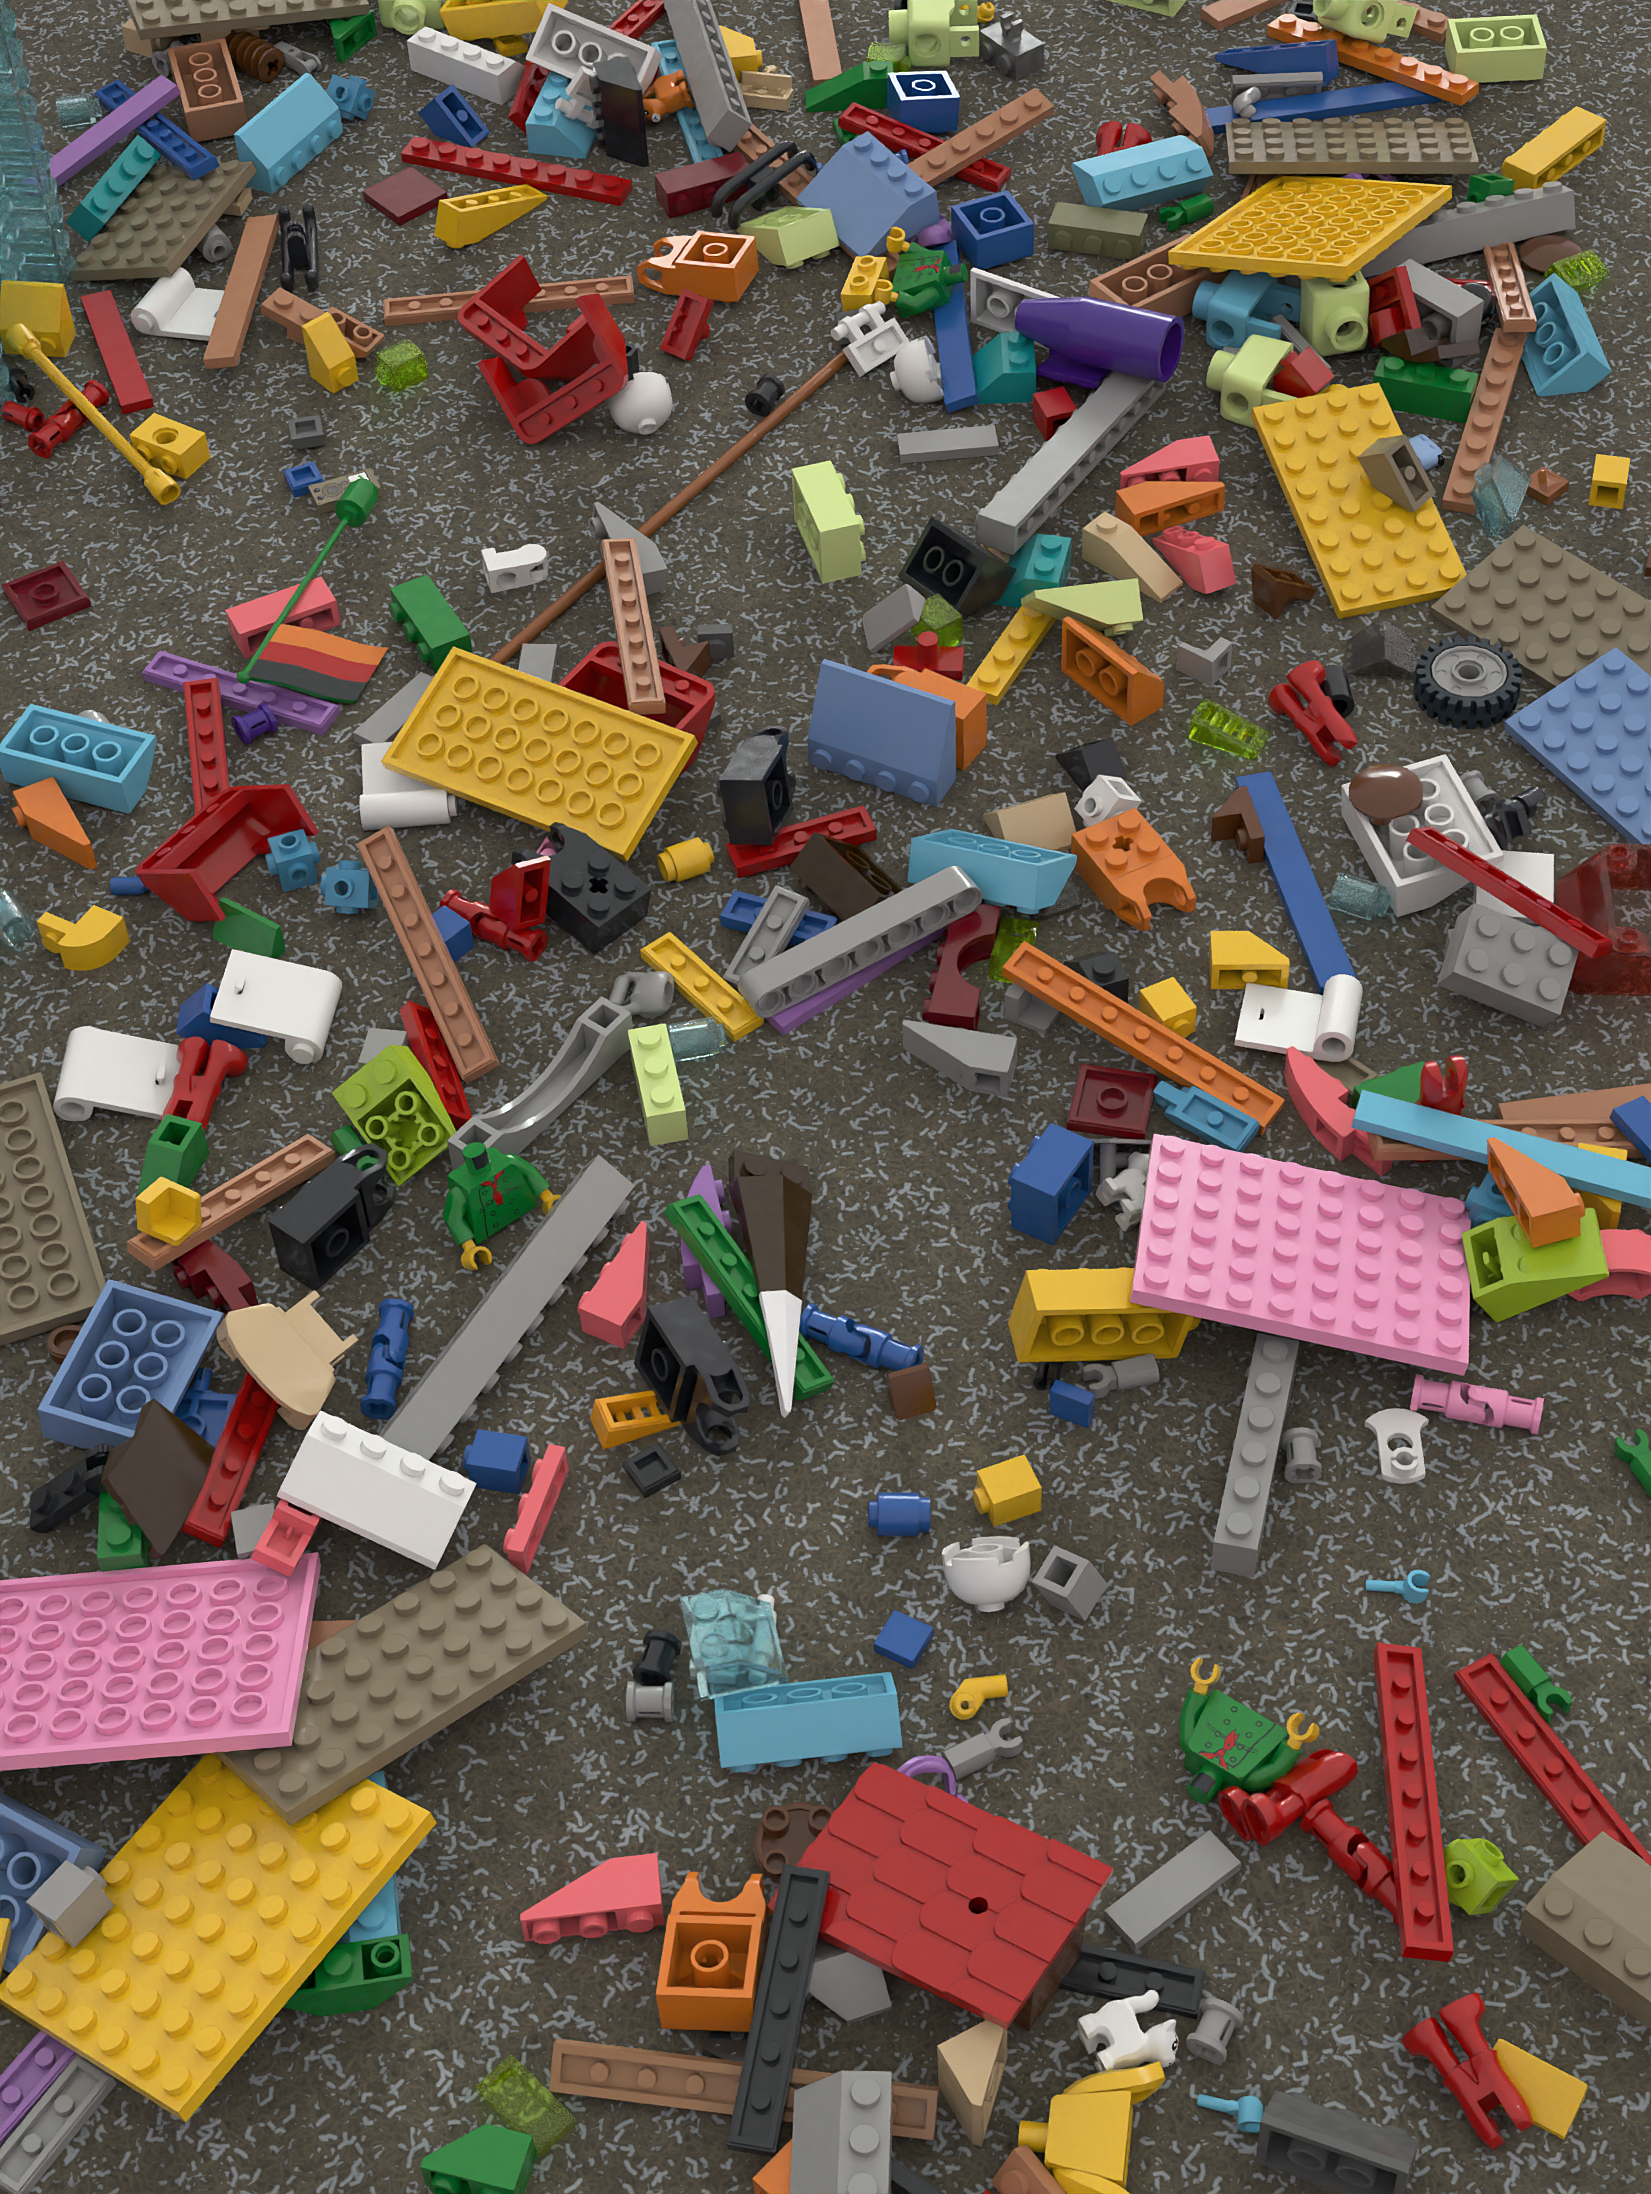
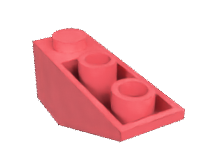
[1120,435,1220,489]
[1152,526,1236,594]
[578,1221,650,1349]
[520,1853,665,1944]

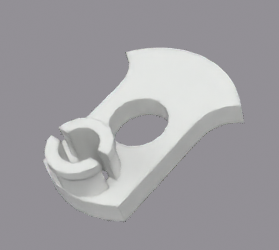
[1364,1408,1429,1484]

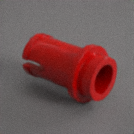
[1,400,45,432]

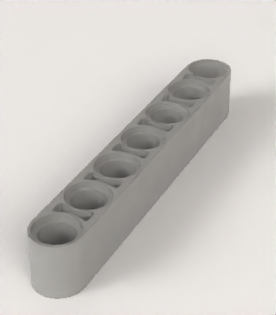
[737,866,983,1018]

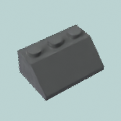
[1255,2090,1419,2194]

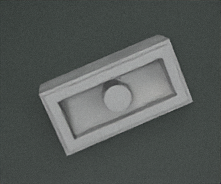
[862,584,925,653]

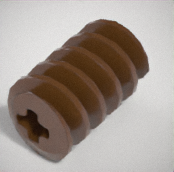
[225,30,285,83]

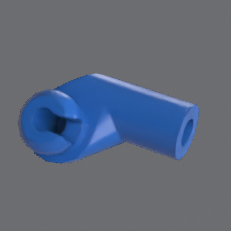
[110,876,149,895]

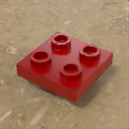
[1367,266,1422,349]

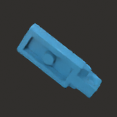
[1153,1080,1260,1153]

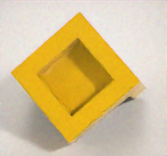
[136,1177,202,1246]

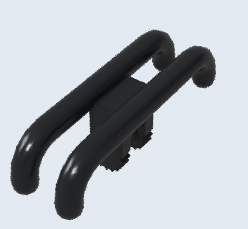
[710,140,816,230]
[278,204,319,293]

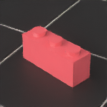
[225,576,341,659]

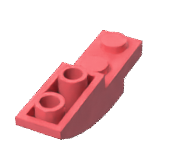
[1284,1046,1393,1176]
[251,1499,324,1577]

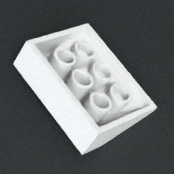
[1341,754,1504,917]

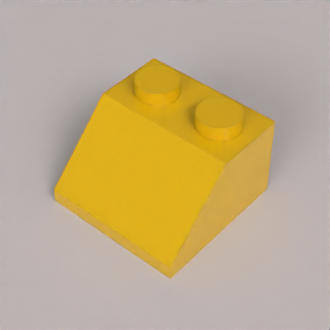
[0,280,76,357]

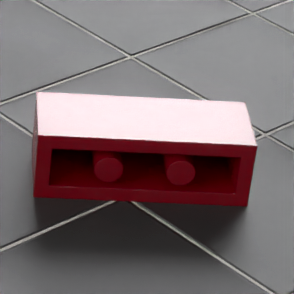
[654,151,748,218]

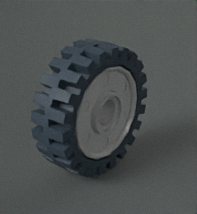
[1414,636,1522,729]

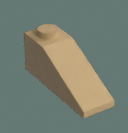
[1082,511,1183,603]

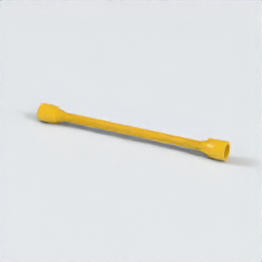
[5,323,181,505]

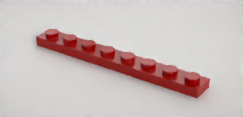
[401,137,633,206]
[1373,1643,1454,1962]

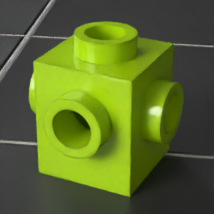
[1443,1838,1519,1915]

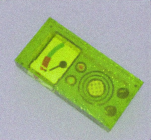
[475,2054,576,2157]

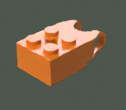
[637,231,759,303]
[867,664,987,771]
[1071,808,1196,932]
[656,1872,770,2032]

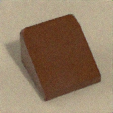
[887,1363,936,1420]

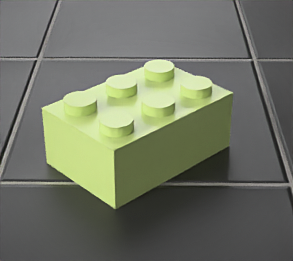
[1444,14,1547,83]
[792,460,866,583]

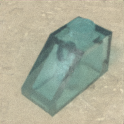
[1471,455,1531,538]

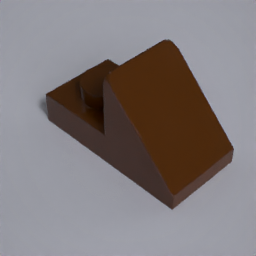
[1251,563,1317,620]
[659,625,711,678]
[1211,786,1265,864]

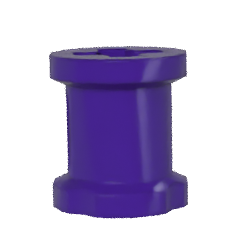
[231,702,278,746]

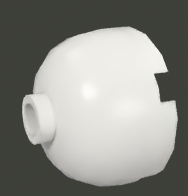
[890,335,944,404]
[607,372,673,435]
[942,1536,1031,1612]

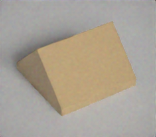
[983,792,1076,852]
[937,2020,1007,2147]

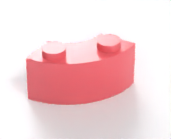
[1568,1229,1651,1301]

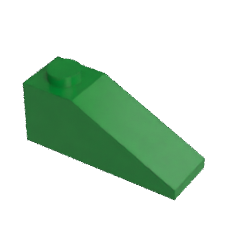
[805,60,894,113]

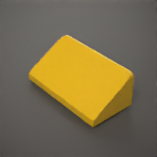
[1492,2038,1588,2140]

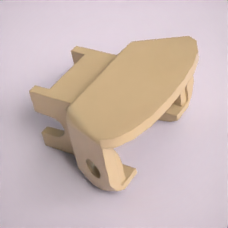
[216,1290,358,1430]

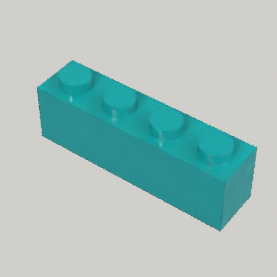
[65,135,162,242]

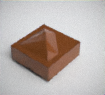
[1520,466,1569,506]

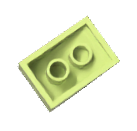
[737,206,840,269]
[1021,578,1143,637]

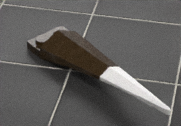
[728,1150,812,1418]

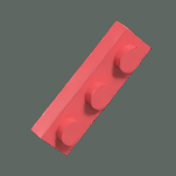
[503,1444,569,1575]

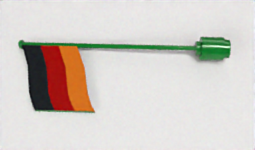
[237,478,388,704]

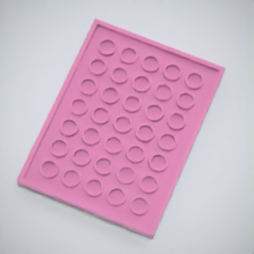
[1129,1134,1471,1376]
[0,1552,321,1771]

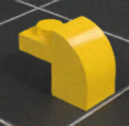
[37,905,130,971]

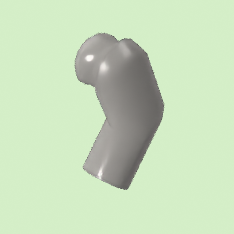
[1233,86,1261,119]

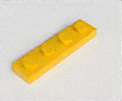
[966,606,1056,705]

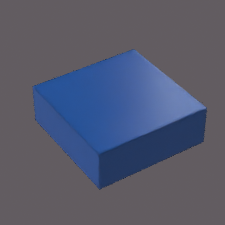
[283,462,324,498]
[1049,1380,1095,1428]
[874,1610,934,1669]

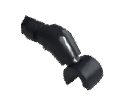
[1483,787,1547,850]

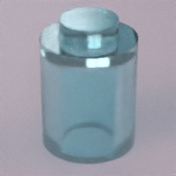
[56,93,102,127]
[1329,872,1390,922]
[0,890,35,946]
[668,1017,726,1062]

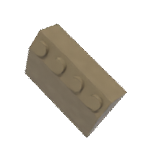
[1519,1831,1651,2030]

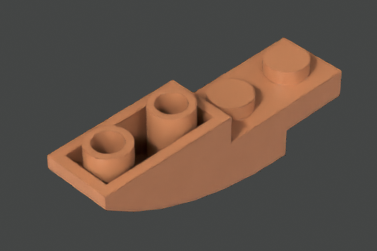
[1150,70,1214,159]
[261,287,385,358]

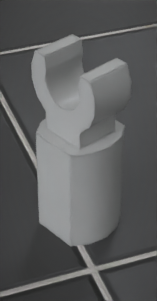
[1083,1354,1159,1399]
[941,1718,1023,1781]

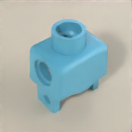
[1192,270,1301,351]

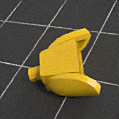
[1018,2061,1166,2194]

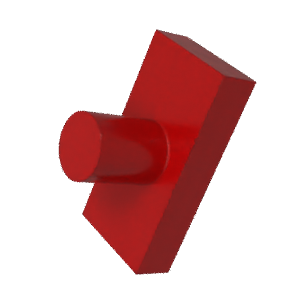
[659,288,714,361]
[893,631,964,680]

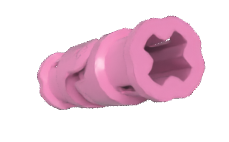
[1410,1374,1544,1435]

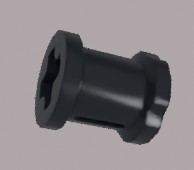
[745,374,785,417]
[632,1630,683,1686]

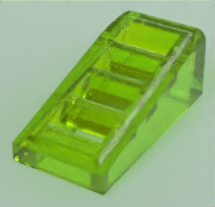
[1543,249,1610,292]
[1189,698,1270,760]
[989,917,1040,983]

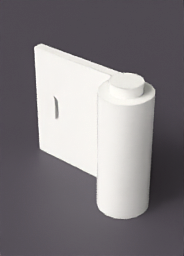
[130,267,224,341]
[360,742,457,831]
[210,949,342,1064]
[1234,974,1363,1062]
[53,1026,180,1121]

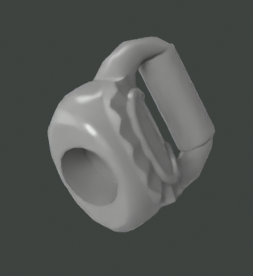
[609,971,675,1019]

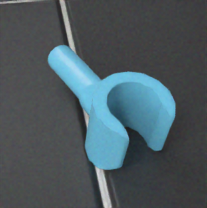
[1366,1570,1430,1604]
[1197,2094,1264,2133]

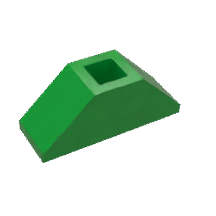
[283,1933,413,2017]

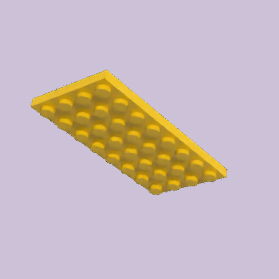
[1251,382,1467,619]
[381,646,698,862]

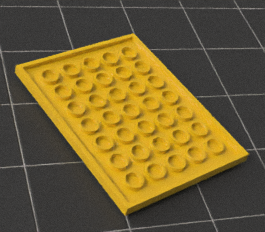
[1168,174,1452,282]
[0,1753,437,2123]

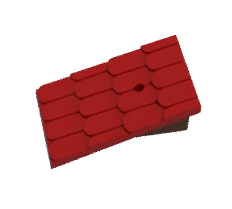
[766,1762,1114,2031]

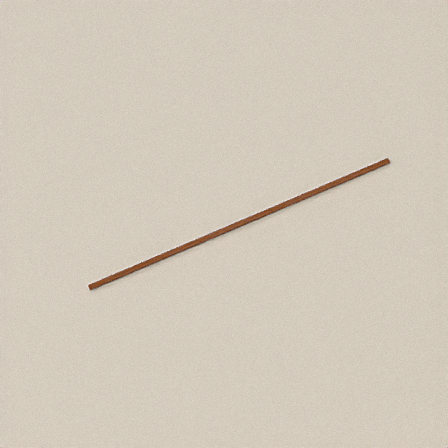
[489,350,849,665]

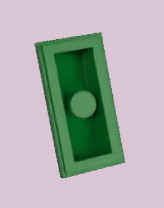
[213,897,286,959]

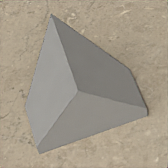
[809,1938,892,2024]

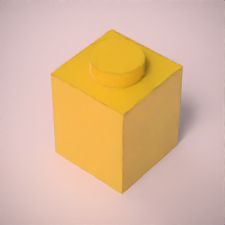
[1588,454,1630,509]
[1139,977,1197,1038]
[972,1454,1042,1527]

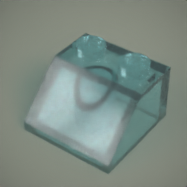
[680,1588,788,1701]

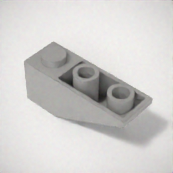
[589,502,668,595]
[902,1020,1017,1097]

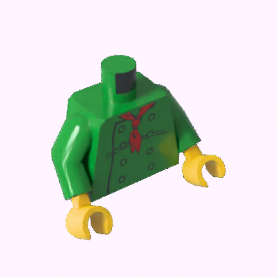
[874,227,968,318]
[442,1142,561,1271]
[1179,1658,1319,1805]

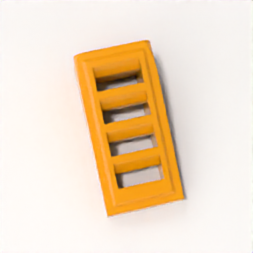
[590,1390,681,1450]

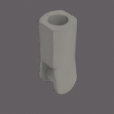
[274,41,322,76]

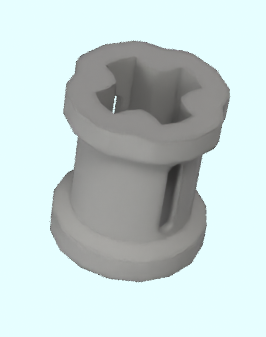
[151,40,184,77]
[1459,770,1500,817]
[1280,1427,1322,1483]
[626,1681,674,1722]
[1186,1998,1244,2064]

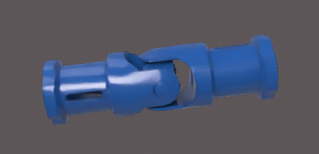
[360,1298,414,1420]
[799,1303,924,1371]

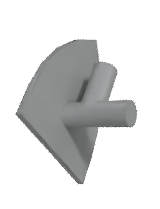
[1090,1139,1152,1184]

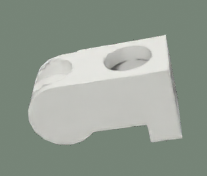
[481,544,548,593]

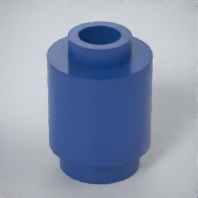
[868,1492,930,1536]

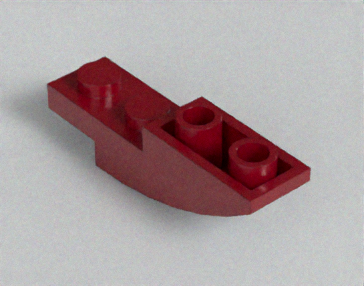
[171,1240,258,1318]

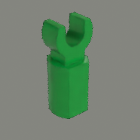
[1158,193,1214,231]
[331,1124,385,1180]
[1614,1428,1651,1499]
[1500,1645,1572,1724]

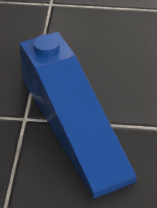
[1214,39,1340,87]

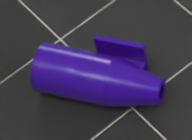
[1015,296,1184,389]

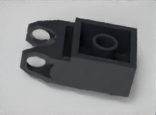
[717,725,796,845]
[511,822,652,955]
[268,1143,396,1291]
[634,1295,750,1457]

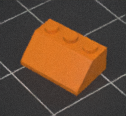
[1061,616,1164,726]

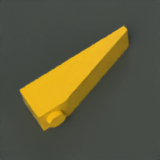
[434,184,548,249]

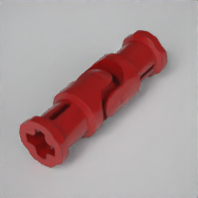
[27,380,110,459]
[438,889,548,962]
[1299,1799,1399,1926]

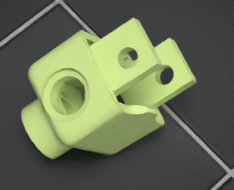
[378,0,447,35]
[889,0,979,67]
[1313,0,1418,44]
[1300,270,1370,357]
[1206,334,1297,430]

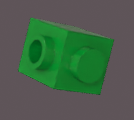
[1466,173,1514,203]

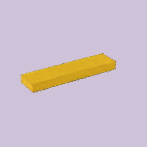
[640,932,764,1042]

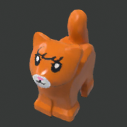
[643,69,695,123]

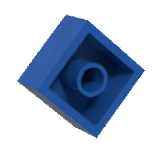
[886,70,960,134]
[951,190,1034,270]
[1008,1123,1094,1246]

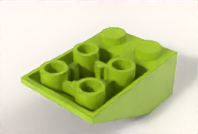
[332,1044,456,1187]
[1461,1208,1610,1323]

